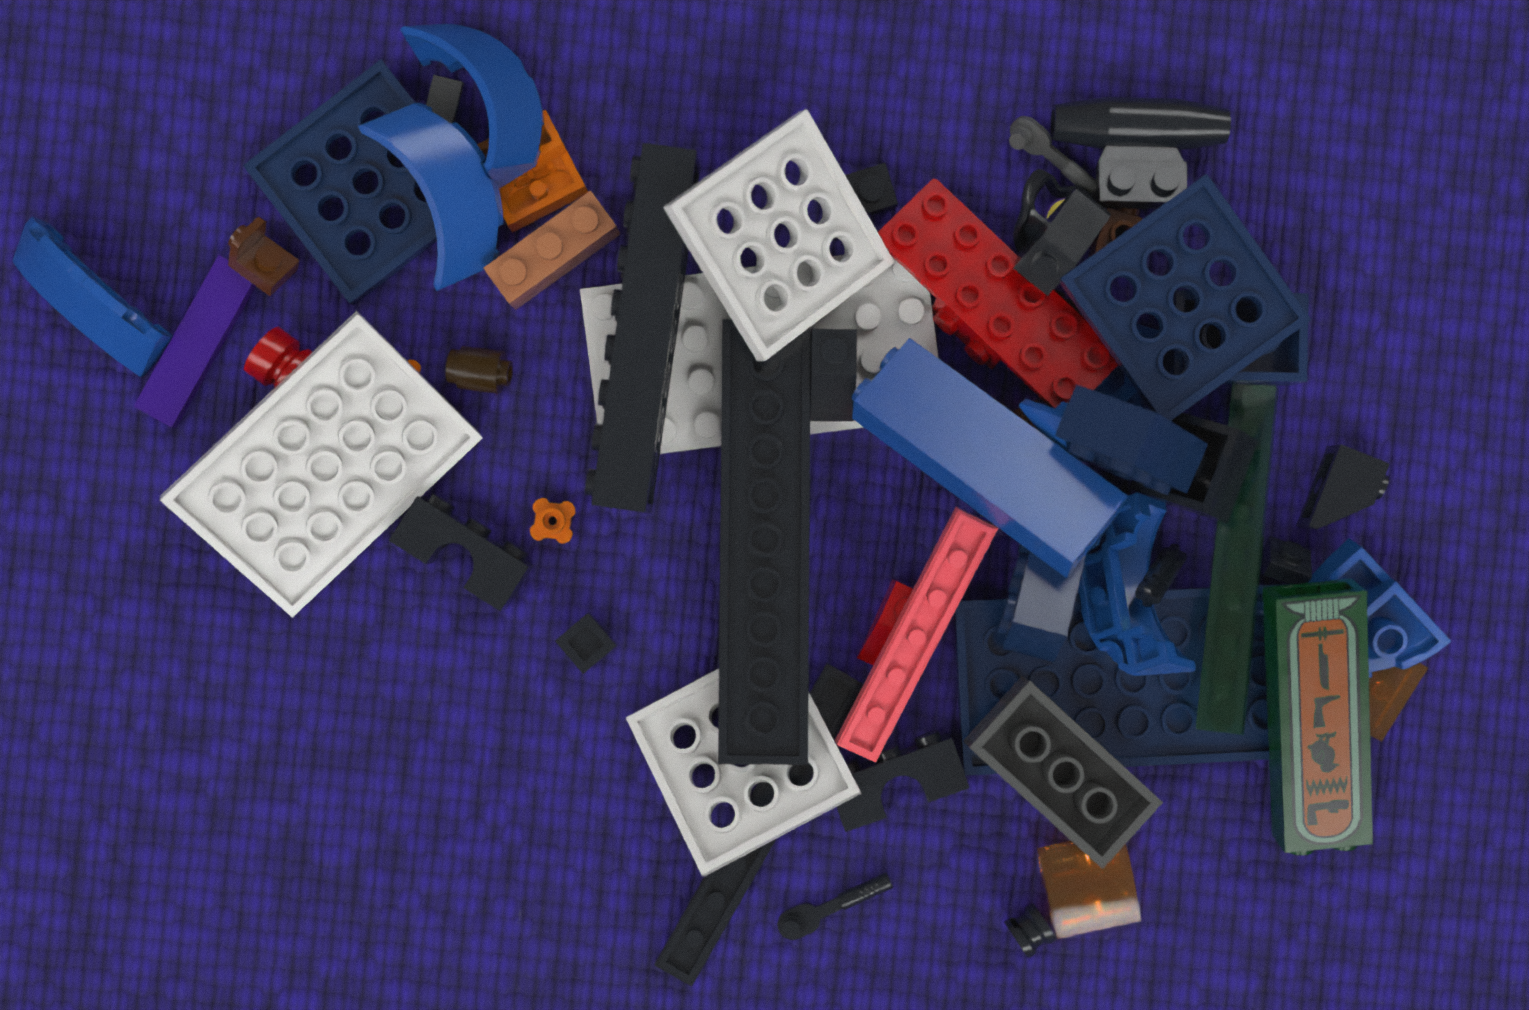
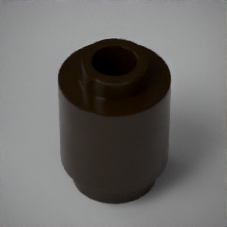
[446,346,513,394]

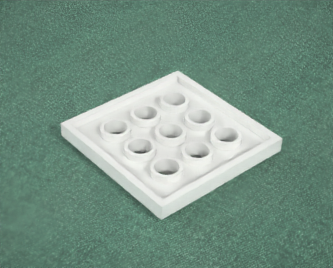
[663,109,895,361]
[626,669,862,876]

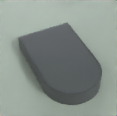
[426,75,464,123]

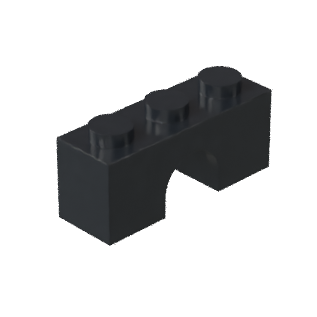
[389,494,534,611]
[837,730,970,832]

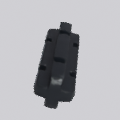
[1135,543,1187,607]

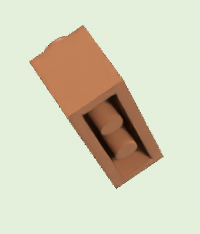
[483,190,620,310]

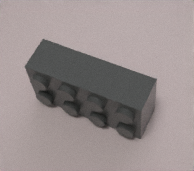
[963,676,1163,869]

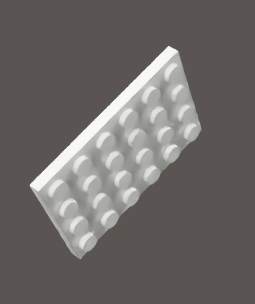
[160,311,483,618]

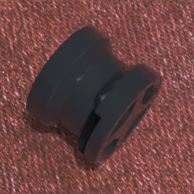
[1004,902,1058,959]

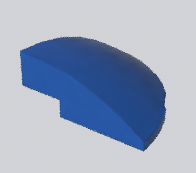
[1309,538,1451,678]

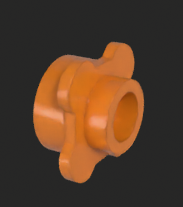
[530,498,576,544]

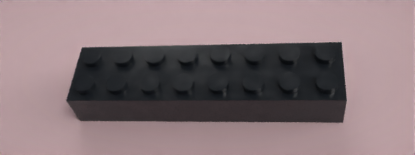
[585,143,701,513]

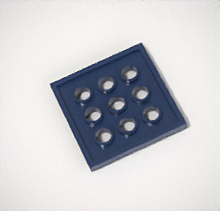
[243,59,437,306]
[1060,174,1311,421]

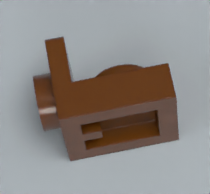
[228,217,300,296]

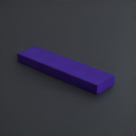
[134,255,256,428]

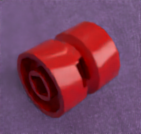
[244,326,312,388]

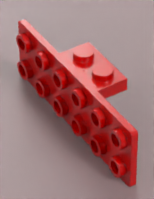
[878,179,1118,409]

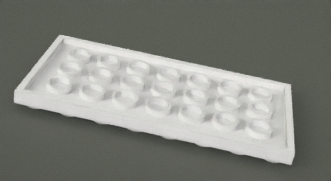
[580,255,939,454]

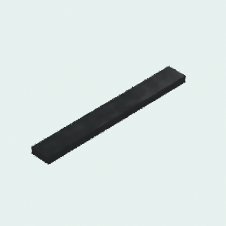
[654,662,864,987]

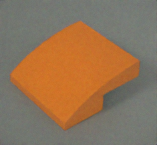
[477,109,588,233]

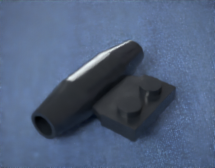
[1050,97,1231,209]

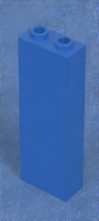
[852,338,1128,578]

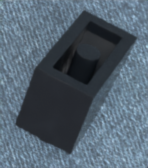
[1013,186,1111,296]
[810,329,857,422]
[1296,444,1390,529]

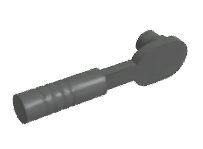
[1009,116,1096,201]

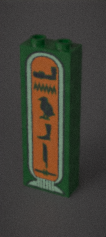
[1263,578,1373,856]

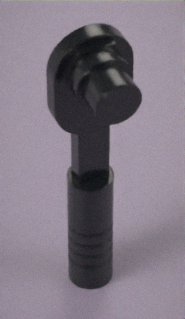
[777,872,894,940]

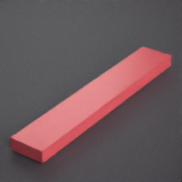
[835,506,998,763]

